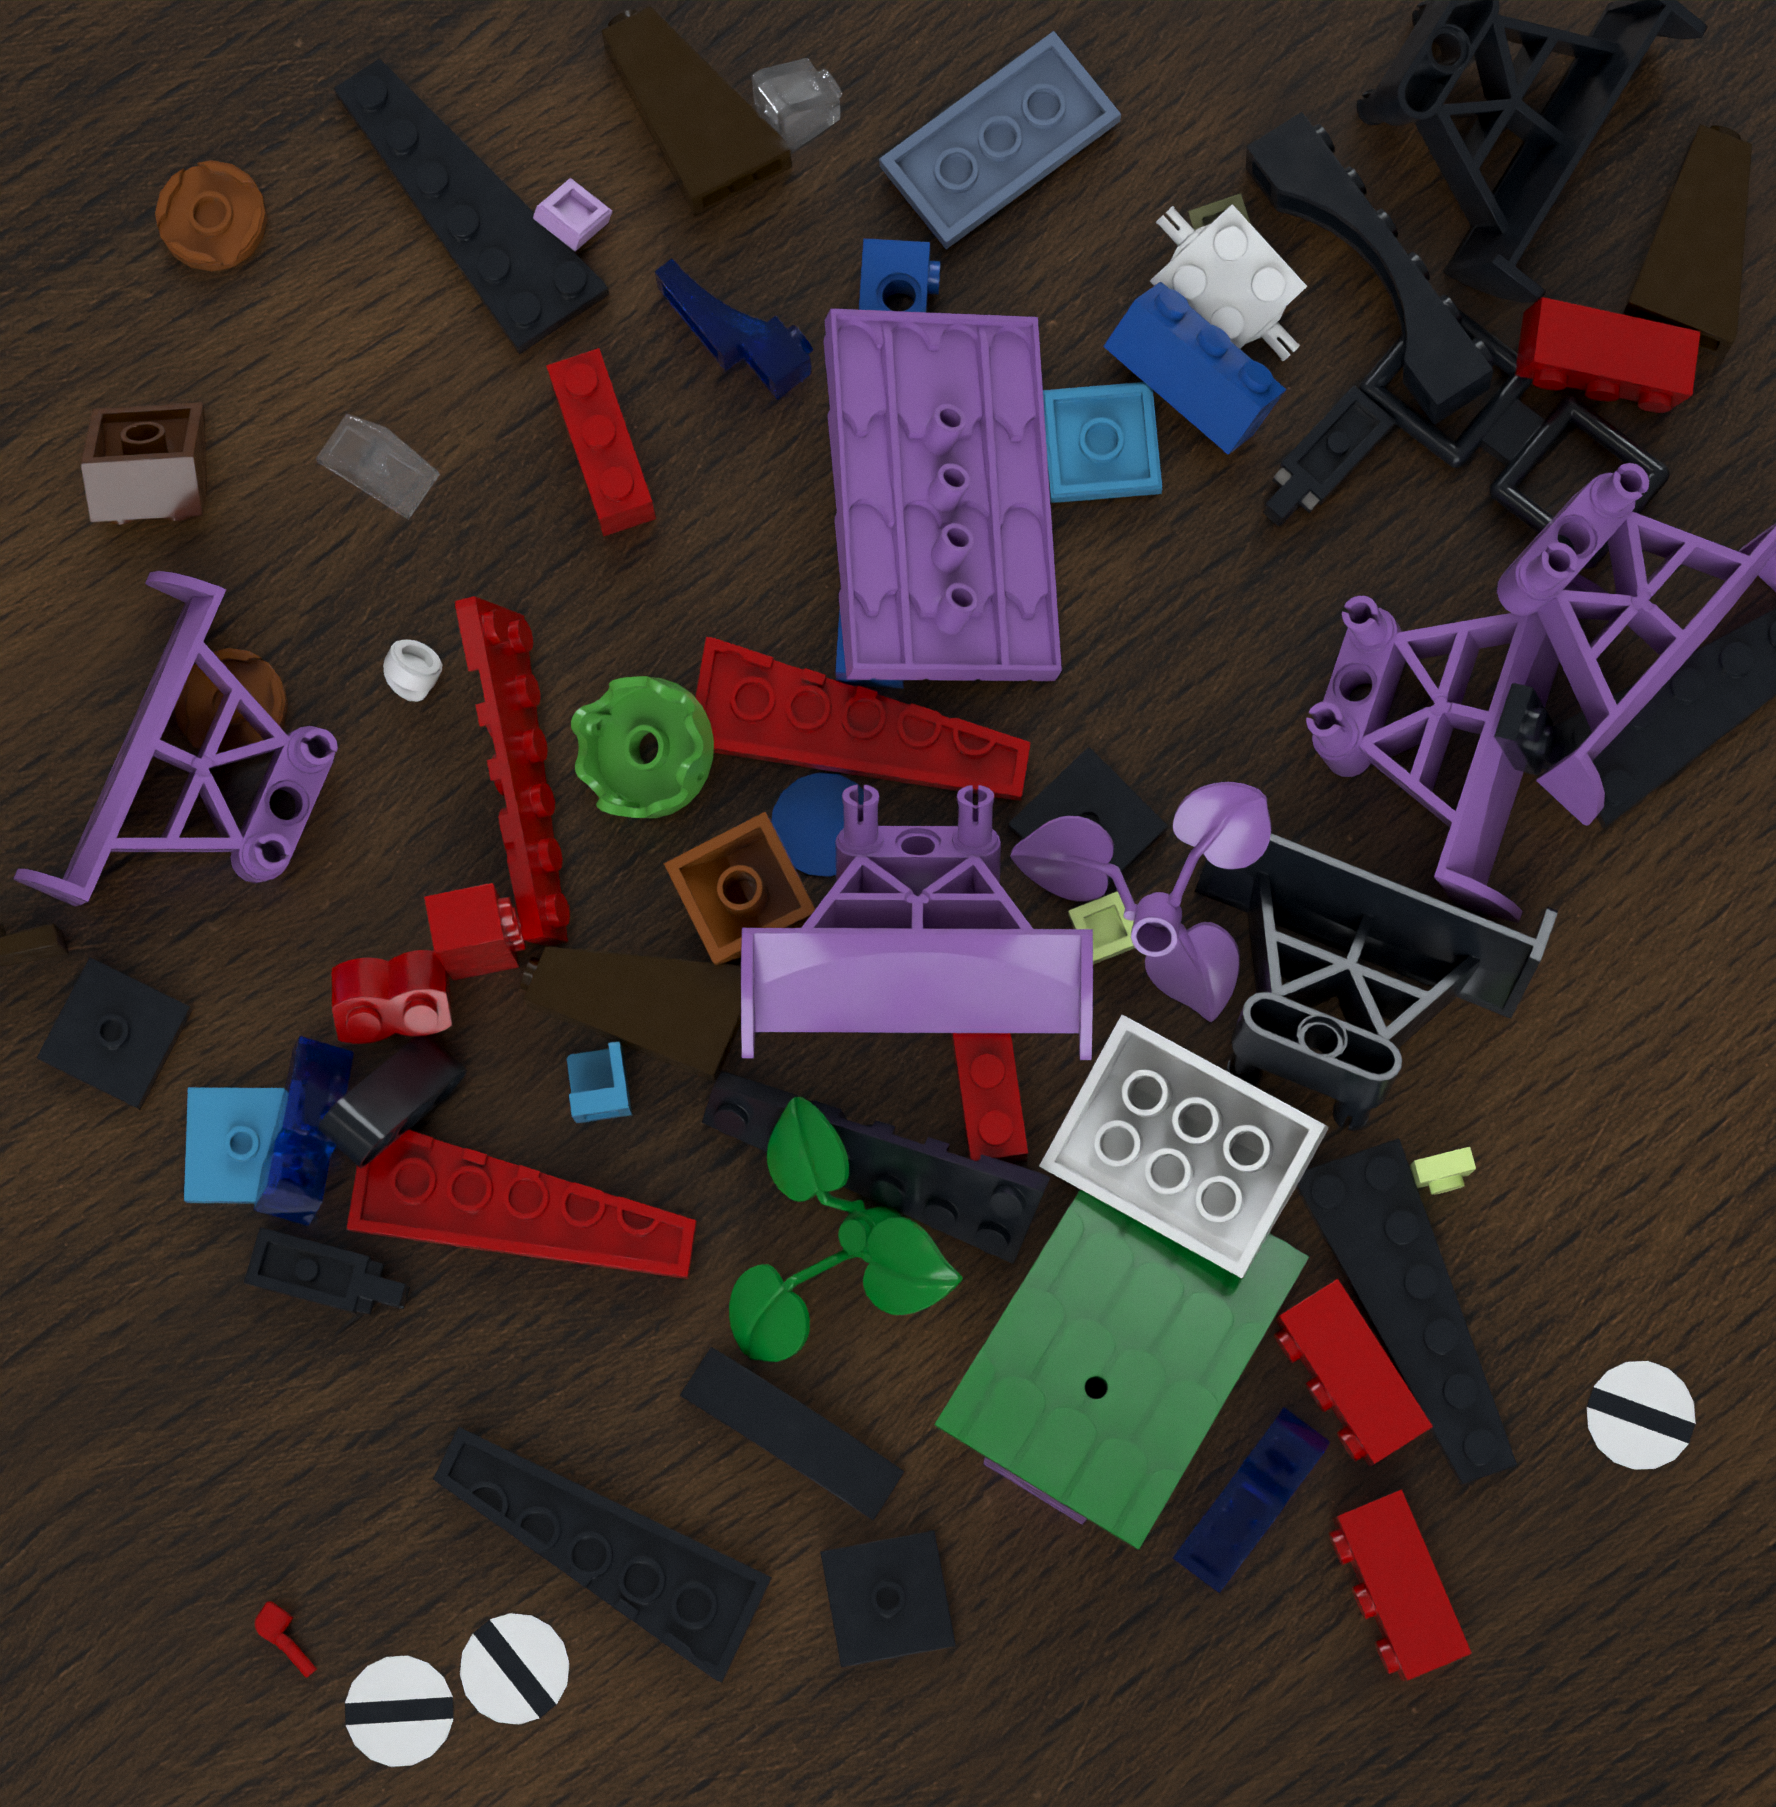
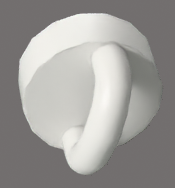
[383,639,443,702]

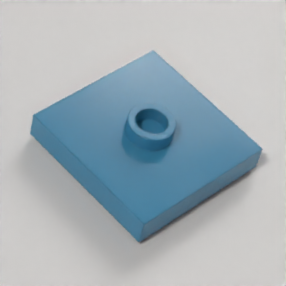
[1043,382,1162,503]
[184,1087,304,1204]

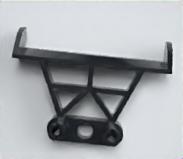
[1357,0,1708,303]
[1194,833,1558,1131]

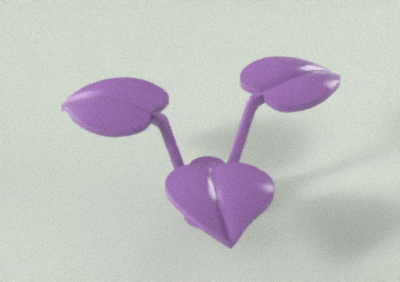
[1010,782,1271,1022]

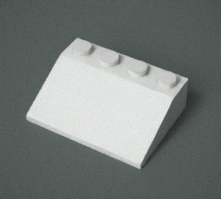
[1039,1015,1329,1278]

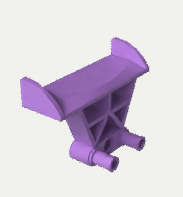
[1497,463,1776,826]
[13,571,338,907]
[1306,574,1609,923]
[741,785,1093,1060]

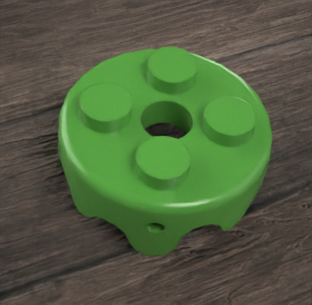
[571,676,714,818]

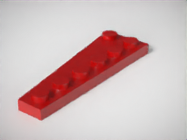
[455,596,570,946]
[695,637,1031,801]
[347,1130,697,1279]

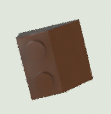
[81,402,207,525]

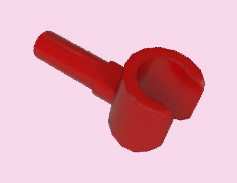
[255,1601,317,1678]

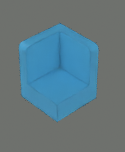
[567,1041,632,1123]

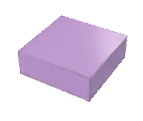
[533,178,612,251]

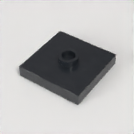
[1008,747,1168,904]
[37,957,193,1110]
[820,1531,956,1668]

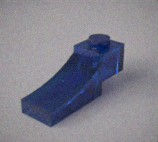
[655,259,813,400]
[254,1036,354,1226]
[1173,1407,1330,1593]

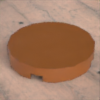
[155,160,268,272]
[174,648,288,754]

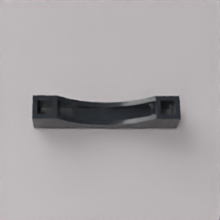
[1246,112,1494,425]

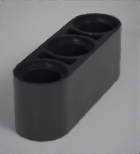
[317,1035,467,1169]

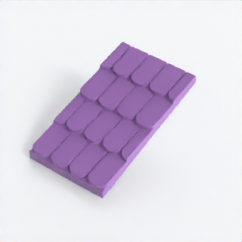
[824,309,1062,681]

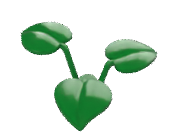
[729,1096,963,1362]

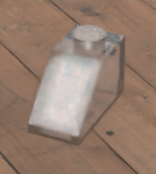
[751,58,842,153]

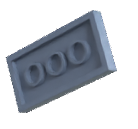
[879,31,1121,249]

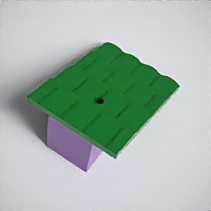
[934,1189,1309,1550]

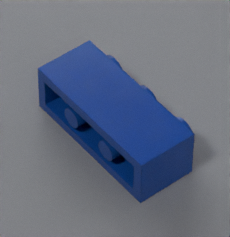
[1103,282,1286,455]

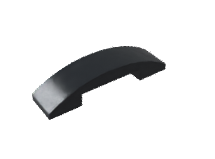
[680,1347,905,1521]

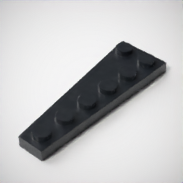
[334,58,609,355]
[1555,608,1776,828]
[702,1071,1051,1264]
[1295,1138,1517,1485]
[433,1427,772,1683]

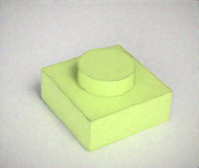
[1068,891,1135,965]
[1409,1147,1476,1195]

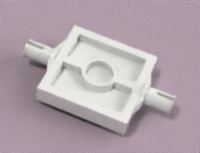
[1150,204,1307,361]

